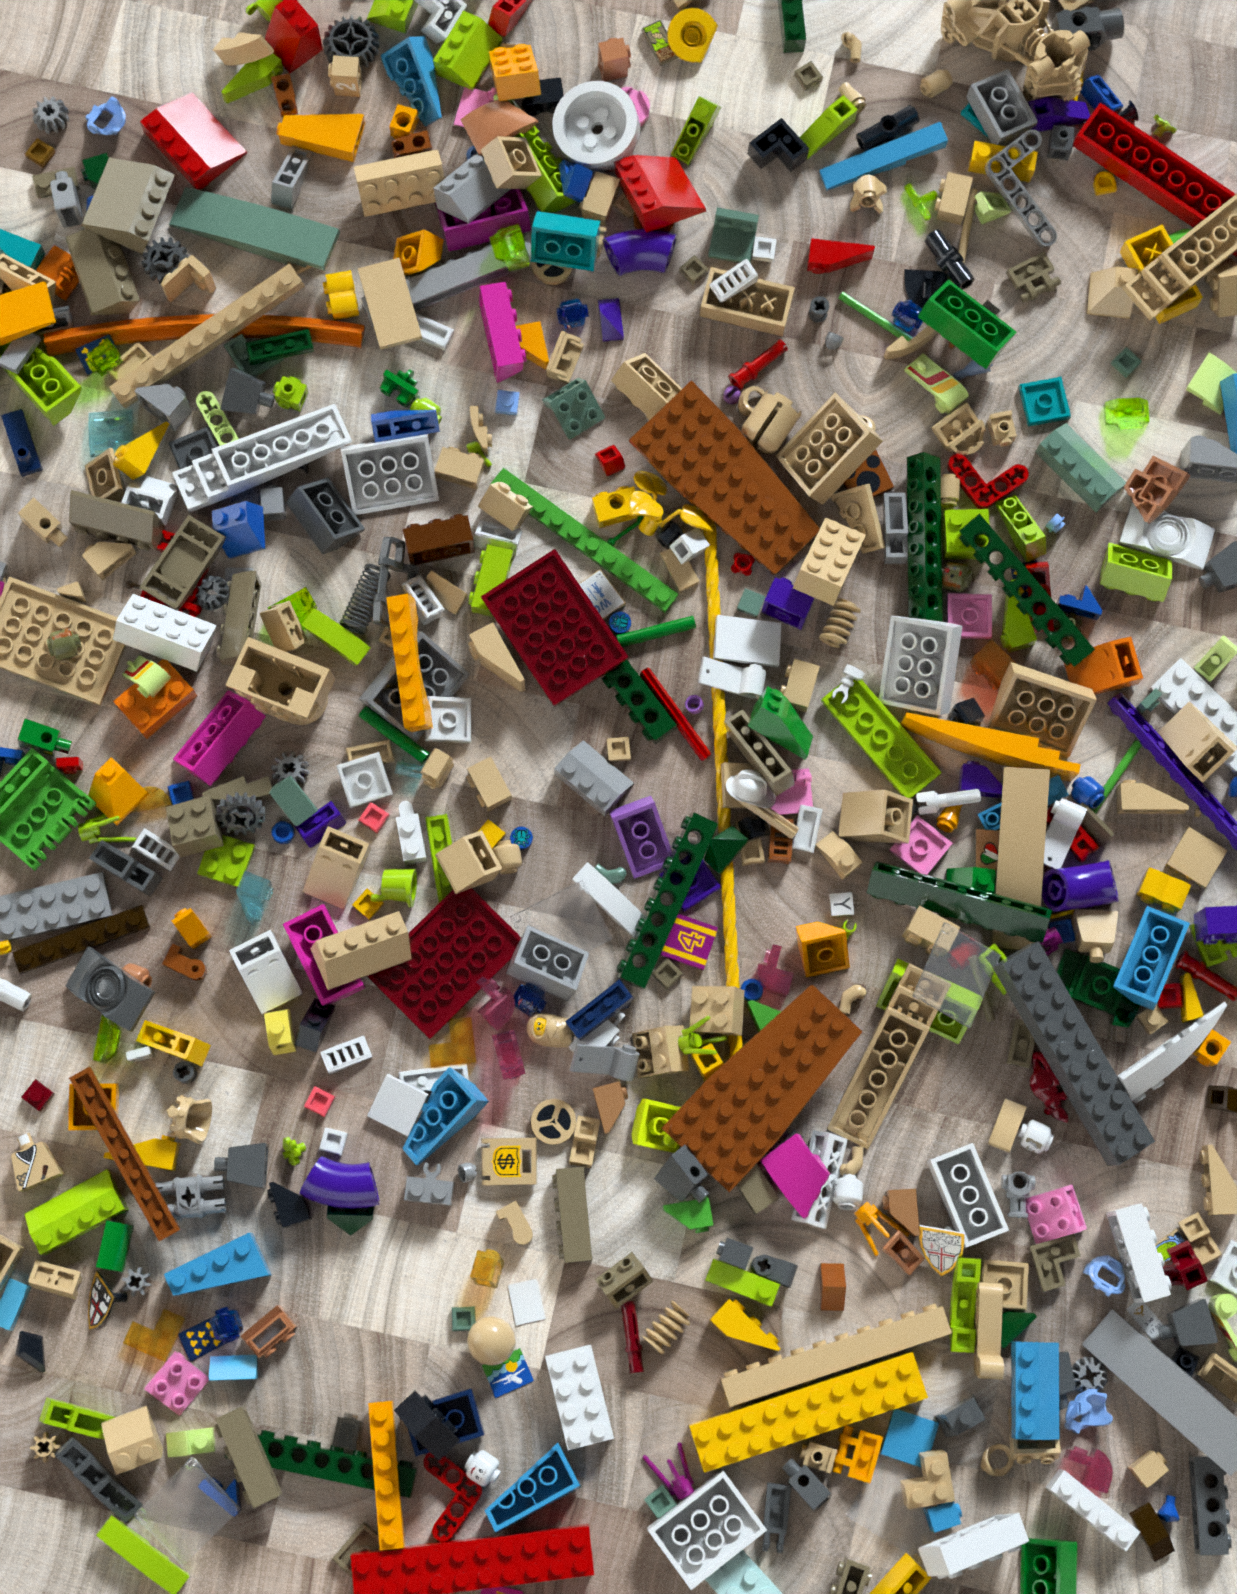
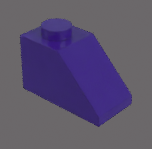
[958,761,1003,799]

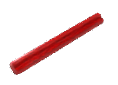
[640,668,711,761]

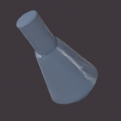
[953,360,993,381]

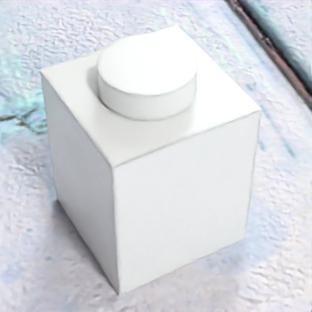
[669,528,710,564]

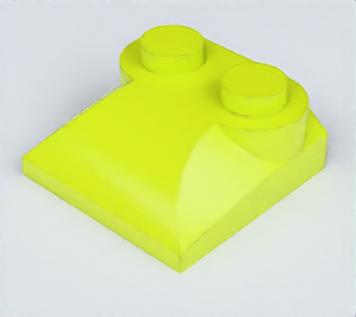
[631,1099,681,1153]

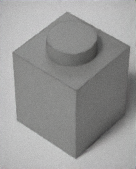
[260,485,286,521]

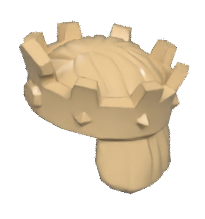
[166,1095,212,1144]

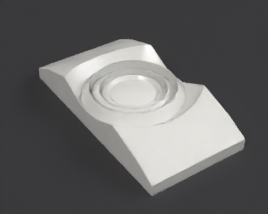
[1119,503,1215,570]

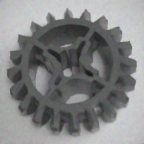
[323,15,380,68]

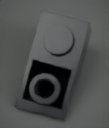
[522,77,564,116]
[948,698,985,726]
[295,998,336,1052]
[267,1182,312,1229]

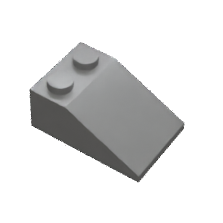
[1180,436,1237,483]

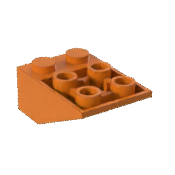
[1063,636,1143,695]

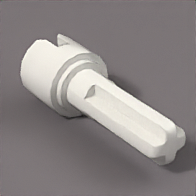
[917,789,981,815]

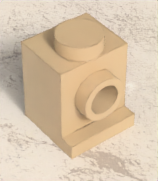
[987,410,1017,447]
[799,1441,837,1473]

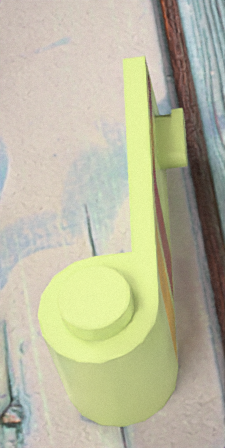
[904,353,969,414]
[122,655,171,698]
[1208,1294,1237,1362]

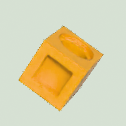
[389,104,419,139]
[1192,1029,1231,1067]

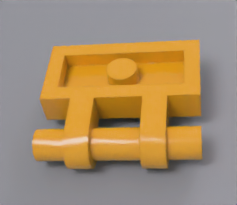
[832,1425,883,1484]

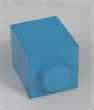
[923,1501,963,1533]

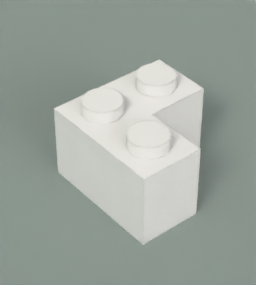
[414,0,467,44]

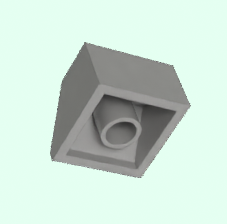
[135,384,192,431]

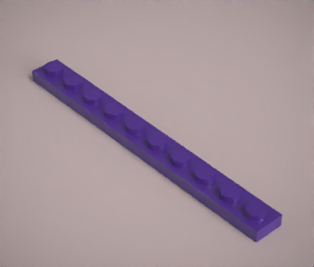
[1107,692,1237,850]

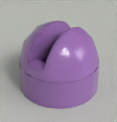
[723,386,741,405]
[685,695,704,714]

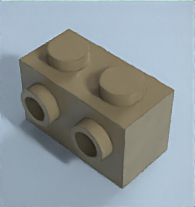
[595,1252,653,1309]
[828,1557,872,1594]

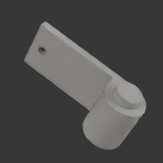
[570,1044,640,1081]

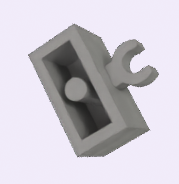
[404,1162,454,1206]

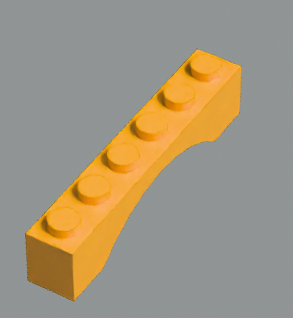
[386,593,433,732]
[368,1400,405,1551]

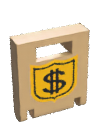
[481,1138,538,1185]

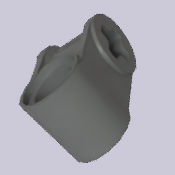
[751,1254,798,1288]

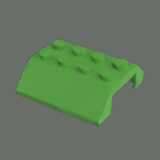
[0,748,97,871]

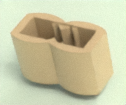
[420,748,454,790]

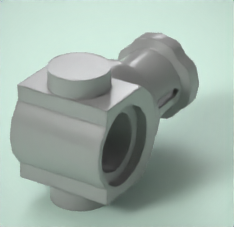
[1001,1171,1035,1218]

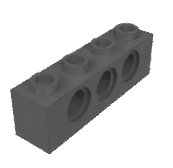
[1189,1455,1232,1555]

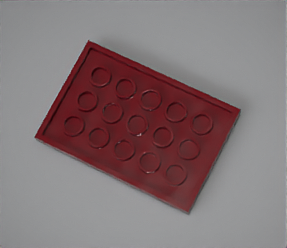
[481,549,629,707]
[367,888,521,1040]

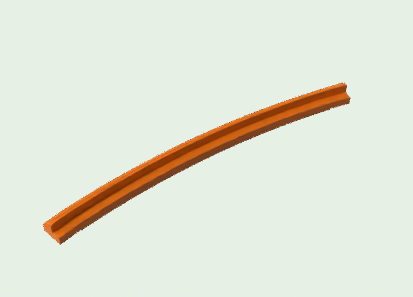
[44,314,365,357]

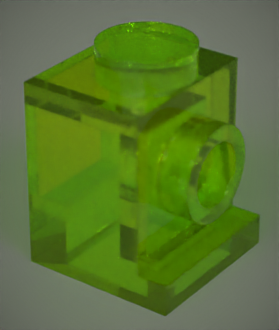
[86,338,123,377]

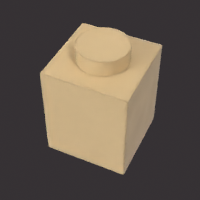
[1127,1450,1169,1488]

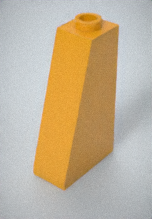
[276,114,366,162]

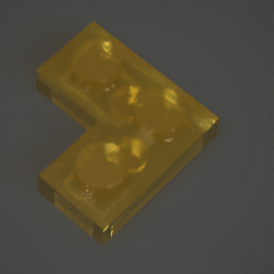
[428,1017,477,1068]
[123,1309,186,1362]

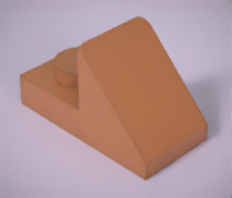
[882,1230,925,1275]

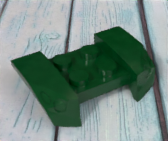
[1056,948,1140,1028]

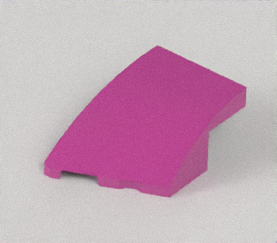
[760,1133,830,1219]

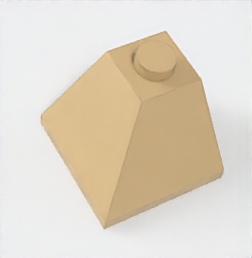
[1087,266,1138,319]

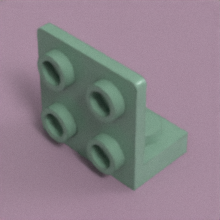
[708,207,759,263]
[542,377,605,439]

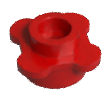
[731,553,755,576]

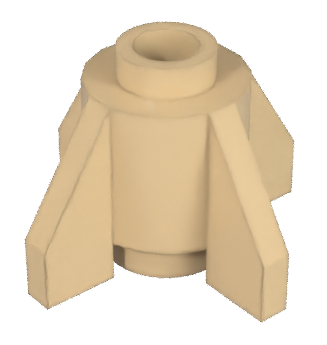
[850,175,887,214]

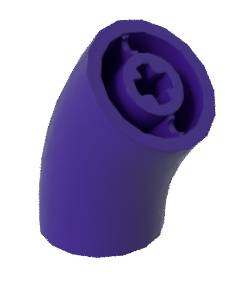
[603,229,677,276]
[1042,860,1119,911]
[300,1156,380,1209]

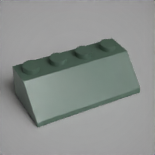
[1035,423,1126,513]

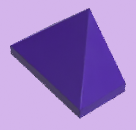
[598,298,624,342]

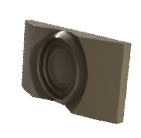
[139,515,226,610]

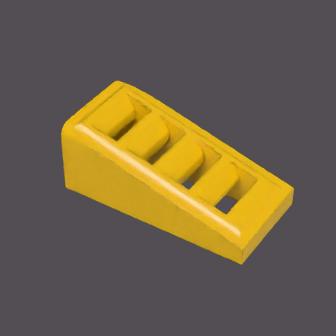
[1179,973,1204,1023]

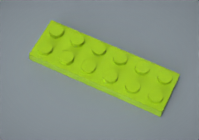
[821,679,942,799]

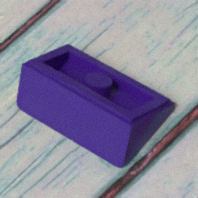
[294,801,346,848]

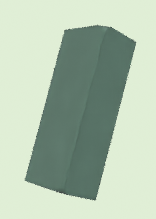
[269,775,318,826]

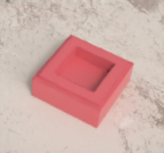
[358,802,390,833]
[304,1086,335,1117]

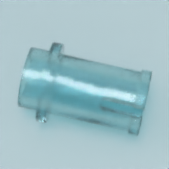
[394,759,423,780]

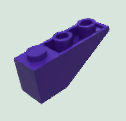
[1028,97,1090,132]

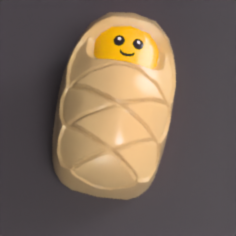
[527,1013,575,1048]

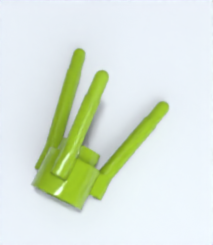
[78,813,136,844]
[678,1016,727,1055]

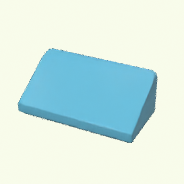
[0,1278,31,1331]
[209,1355,258,1381]

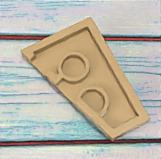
[831,484,886,554]

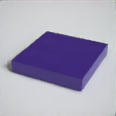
[659,856,721,912]

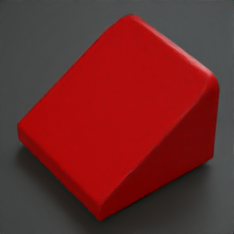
[595,445,626,476]

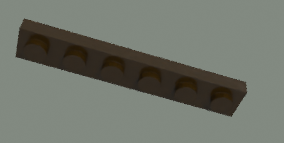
[12,905,150,974]

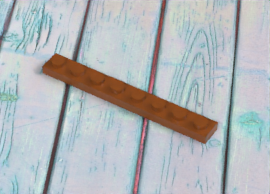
[69,1066,181,1242]

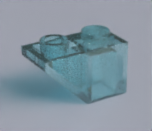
[236,871,274,926]

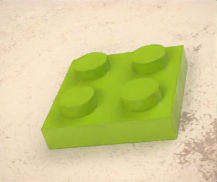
[197,835,255,888]

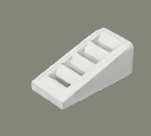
[709,259,758,303]
[402,574,445,625]
[131,828,180,871]
[320,1036,372,1074]

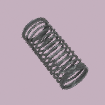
[339,564,391,635]

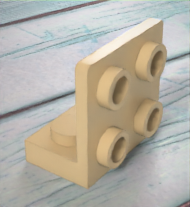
[161,255,216,303]

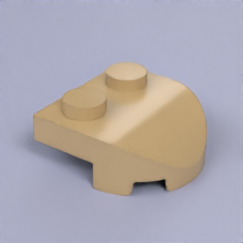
[931,402,986,455]

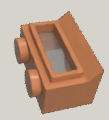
[240,1305,297,1358]

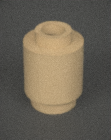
[920,69,953,98]
[940,474,960,507]

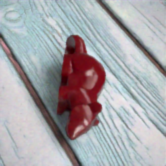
[1029,1051,1069,1123]

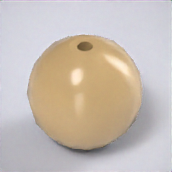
[467,1316,516,1366]

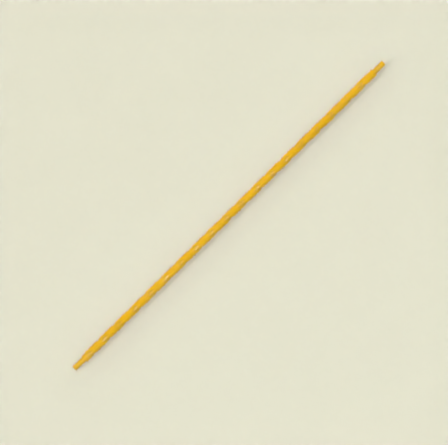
[703,520,743,1058]

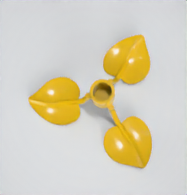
[629,471,714,536]

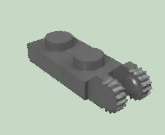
[762,1482,791,1553]

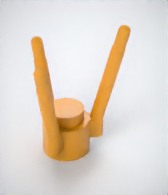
[854,1202,909,1256]

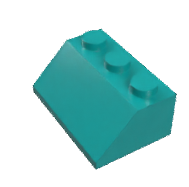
[530,211,600,272]

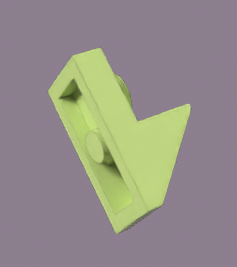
[974,191,1012,224]
[1194,635,1237,682]
[166,1427,216,1457]

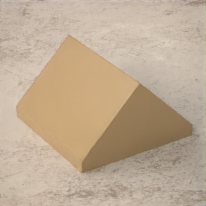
[85,448,126,502]

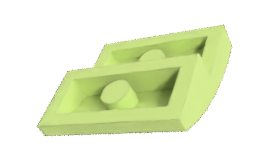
[1185,353,1237,415]

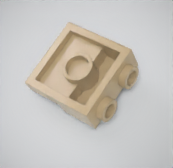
[1008,1408,1061,1464]

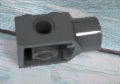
[1051,7,1124,51]

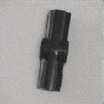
[856,105,920,151]
[924,229,975,290]

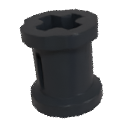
[655,520,684,549]

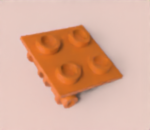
[35,245,80,301]

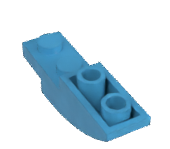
[978,775,1069,830]

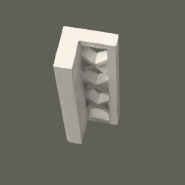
[791,1130,848,1229]

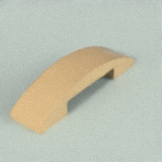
[883,326,938,360]

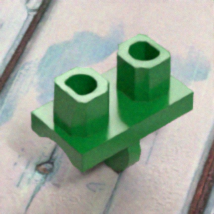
[380,369,420,408]

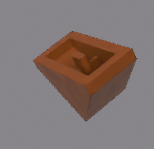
[820,1263,846,1311]

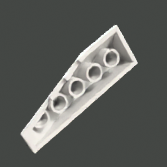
[1117,1002,1227,1104]

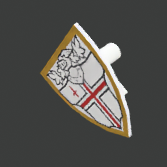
[919,1225,965,1276]

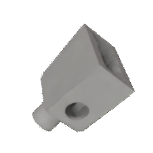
[50,171,84,228]

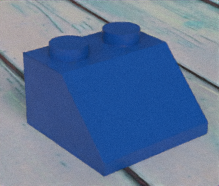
[212,501,265,558]

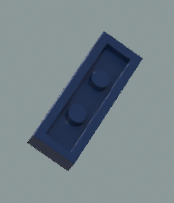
[1,409,43,477]
[565,979,634,1041]

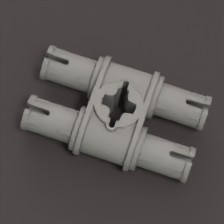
[155,1174,227,1221]

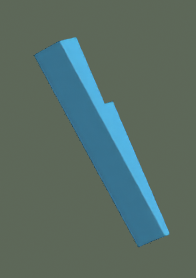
[819,122,948,191]

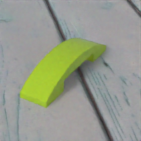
[949,1257,981,1353]

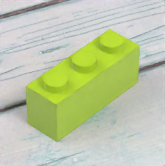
[468,544,514,617]

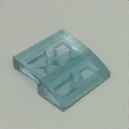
[88,410,135,457]

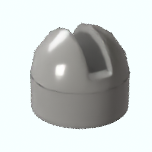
[825,332,844,350]
[458,1163,477,1183]

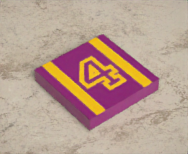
[661,914,718,971]

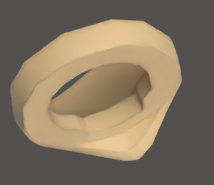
[738,386,765,416]
[981,1444,1014,1477]

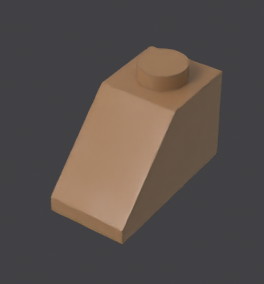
[593,1081,629,1134]
[882,1189,920,1236]

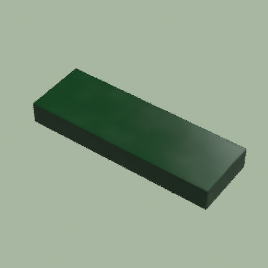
[245,329,314,365]

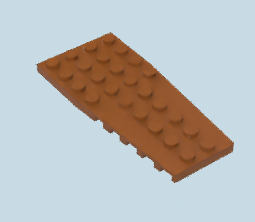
[629,380,820,575]
[662,985,862,1192]

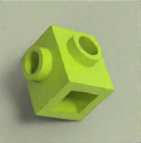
[273,376,309,412]

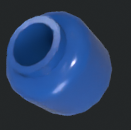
[1071,776,1105,809]

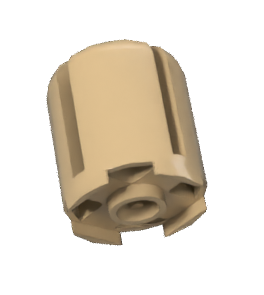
[741,390,802,454]

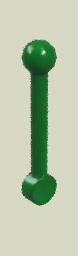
[607,516,644,546]

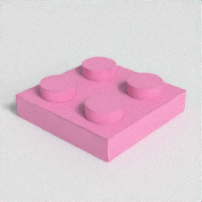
[947,593,992,639]
[889,815,952,875]

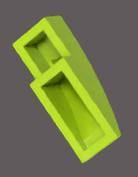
[301,608,371,666]
[39,1397,115,1440]

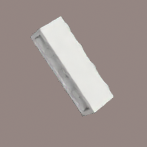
[1045,1469,1140,1551]

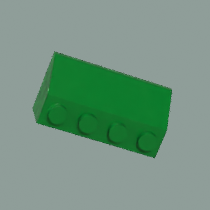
[918,279,1017,369]
[1020,1538,1077,1594]

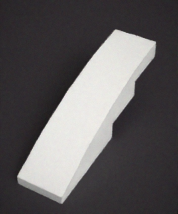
[572,862,647,939]

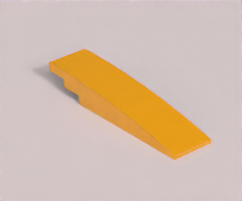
[0,281,56,346]
[900,712,1081,782]

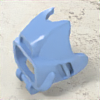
[85,97,126,135]
[1083,1255,1126,1297]
[1064,1389,1113,1434]

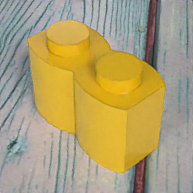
[323,270,360,320]
[1136,867,1191,913]

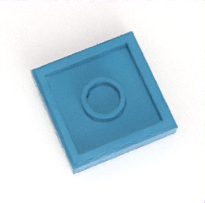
[880,1409,939,1467]

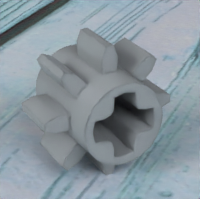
[122,1267,152,1297]

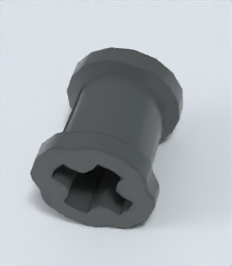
[809,296,830,323]
[173,1061,197,1084]

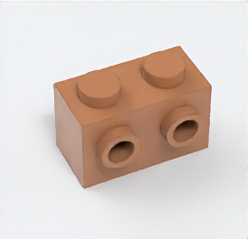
[598,37,631,82]

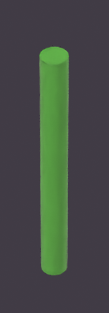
[838,292,913,341]
[1090,740,1142,814]

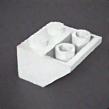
[121,475,179,527]

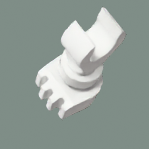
[832,664,865,704]

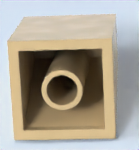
[839,790,913,844]

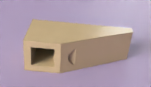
[1200,1145,1237,1216]

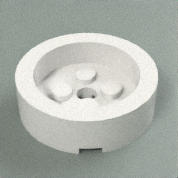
[552,81,640,172]

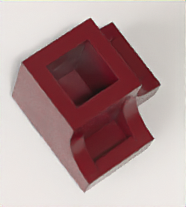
[1162,1240,1208,1290]

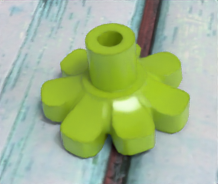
[1153,114,1177,138]
[282,1137,306,1166]

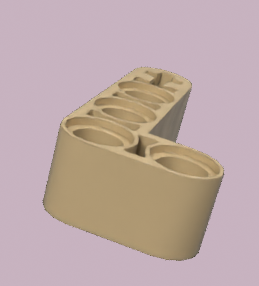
[974,1282,1004,1380]

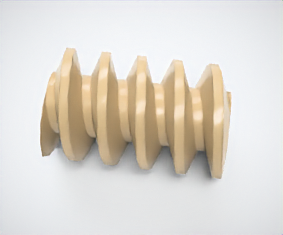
[819,598,861,648]
[641,1300,690,1354]

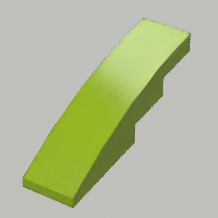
[96,1515,190,1594]

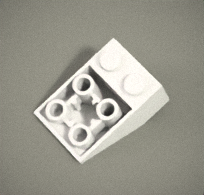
[229,930,303,1014]

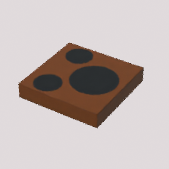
[843,449,894,498]

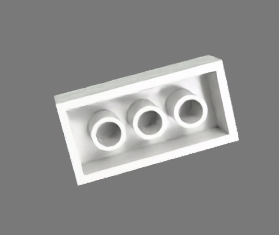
[113,594,217,671]
[927,1143,1009,1248]
[1106,1203,1172,1303]
[545,1344,614,1450]
[918,1513,1029,1579]

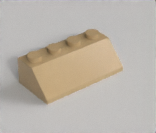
[610,353,682,420]
[310,911,412,990]

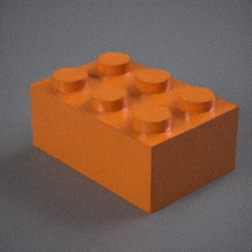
[113,659,197,739]

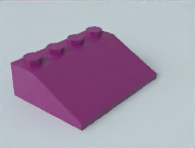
[434,189,531,251]

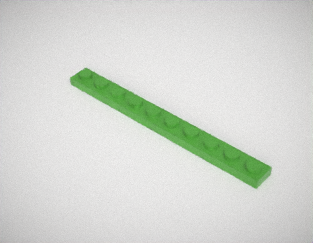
[490,468,678,613]

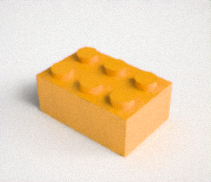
[489,44,541,101]

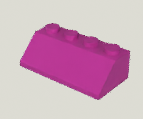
[479,282,527,383]
[173,690,266,786]
[283,904,365,1006]

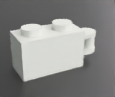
[396,801,427,866]
[569,1010,626,1053]

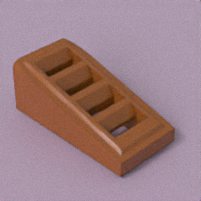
[768,819,794,864]

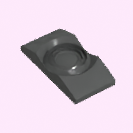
[65,947,155,1032]

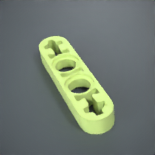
[196,391,239,446]

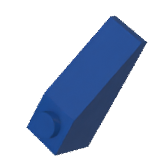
[371,410,440,443]

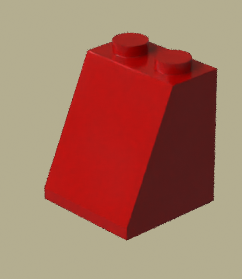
[265,0,323,74]

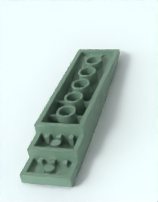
[169,187,340,270]

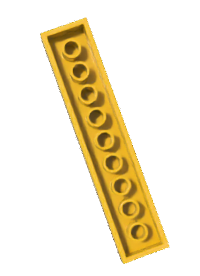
[688,1352,928,1473]

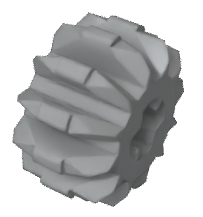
[32,96,69,134]
[271,751,310,784]

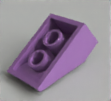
[609,795,672,879]

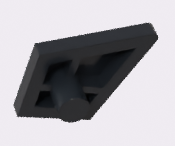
[15,1331,46,1373]

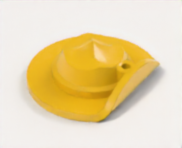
[667,8,718,63]

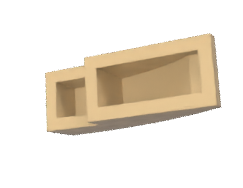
[213,32,274,66]

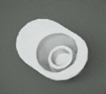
[726,769,776,808]

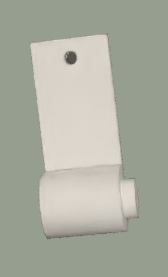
[698,657,766,699]
[1044,798,1087,869]

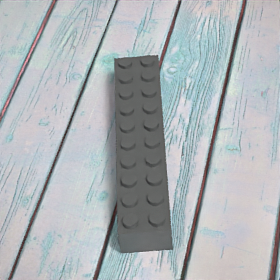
[992,942,1155,1166]

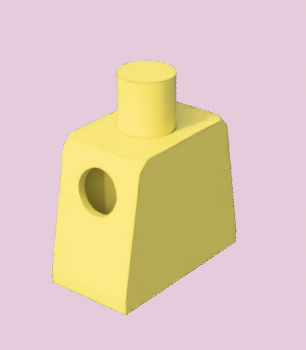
[264,1009,296,1055]

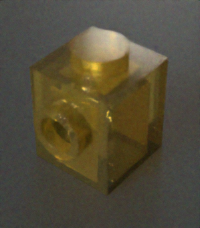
[470,1249,504,1288]

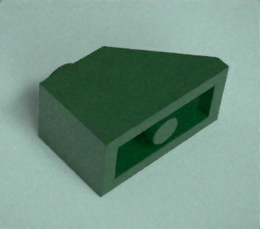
[81,153,109,190]

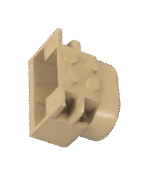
[225,637,336,725]

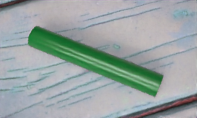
[616,615,696,647]
[359,706,430,764]

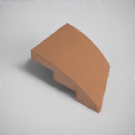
[460,100,538,156]
[1124,456,1191,524]

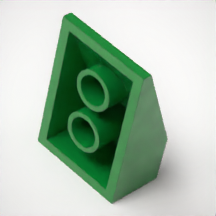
[748,686,813,760]

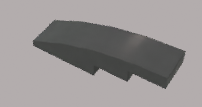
[55,1437,143,1523]

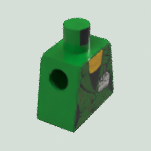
[17,719,72,756]

